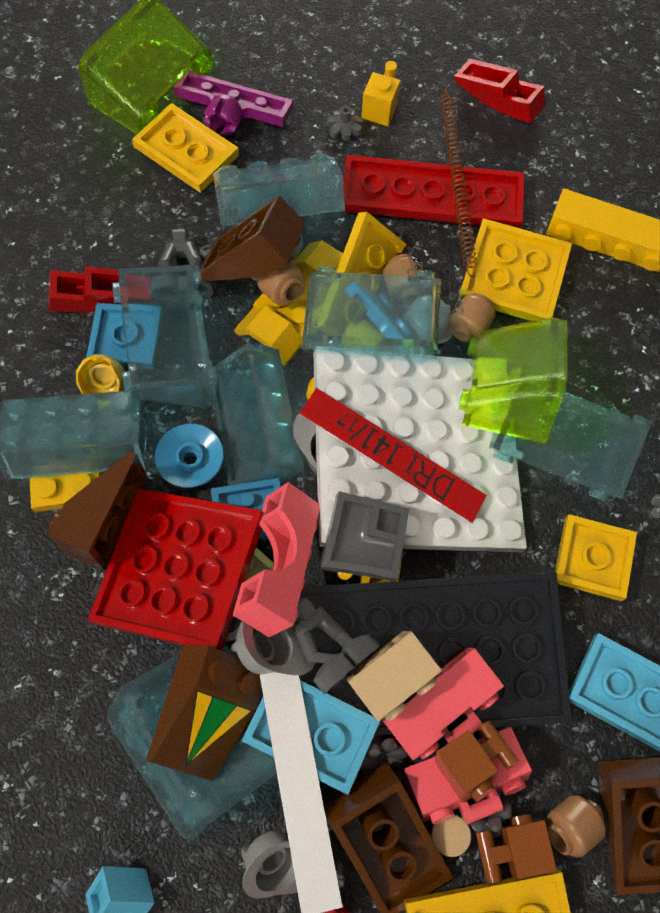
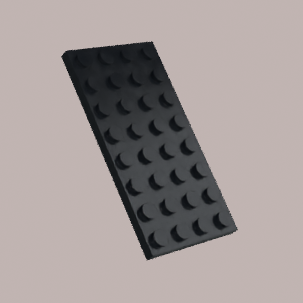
[299,572,572,736]

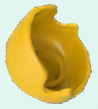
[76,354,127,408]

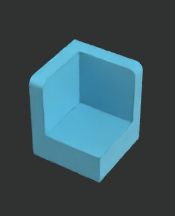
[85,866,155,913]

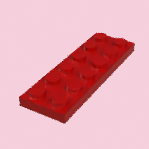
[340,155,524,228]

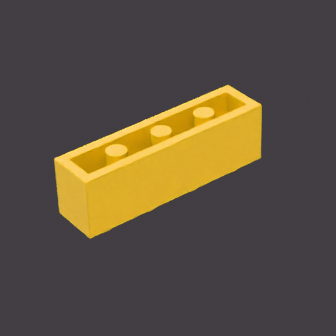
[546,188,660,272]

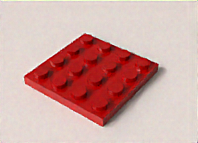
[87,488,263,651]

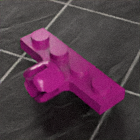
[174,70,293,137]

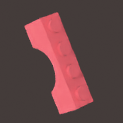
[233,482,320,637]

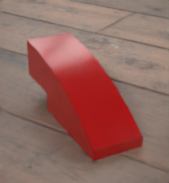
[454,59,545,124]
[48,266,150,312]

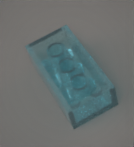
[213,154,345,226]
[0,390,147,479]

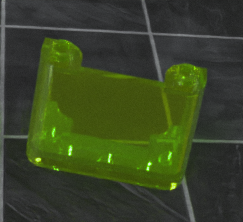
[78,0,213,134]
[458,318,567,444]

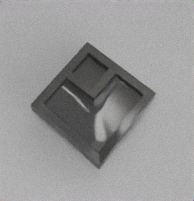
[318,491,409,582]

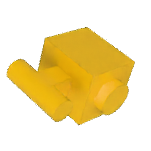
[361,61,400,126]

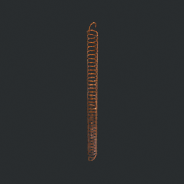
[441,87,477,278]

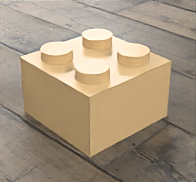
[345,631,442,722]

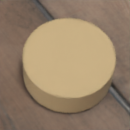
[430,815,471,857]

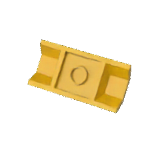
[234,240,343,366]

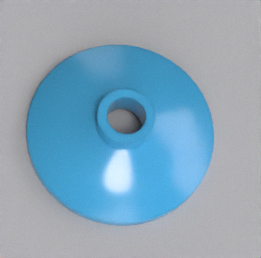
[155,424,224,488]

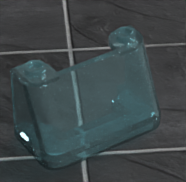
[112,265,217,408]
[302,266,441,359]
[489,369,652,502]
[107,653,277,841]

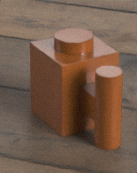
[435,720,519,803]
[476,813,557,883]

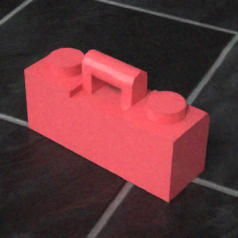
[382,647,504,760]
[404,727,532,825]

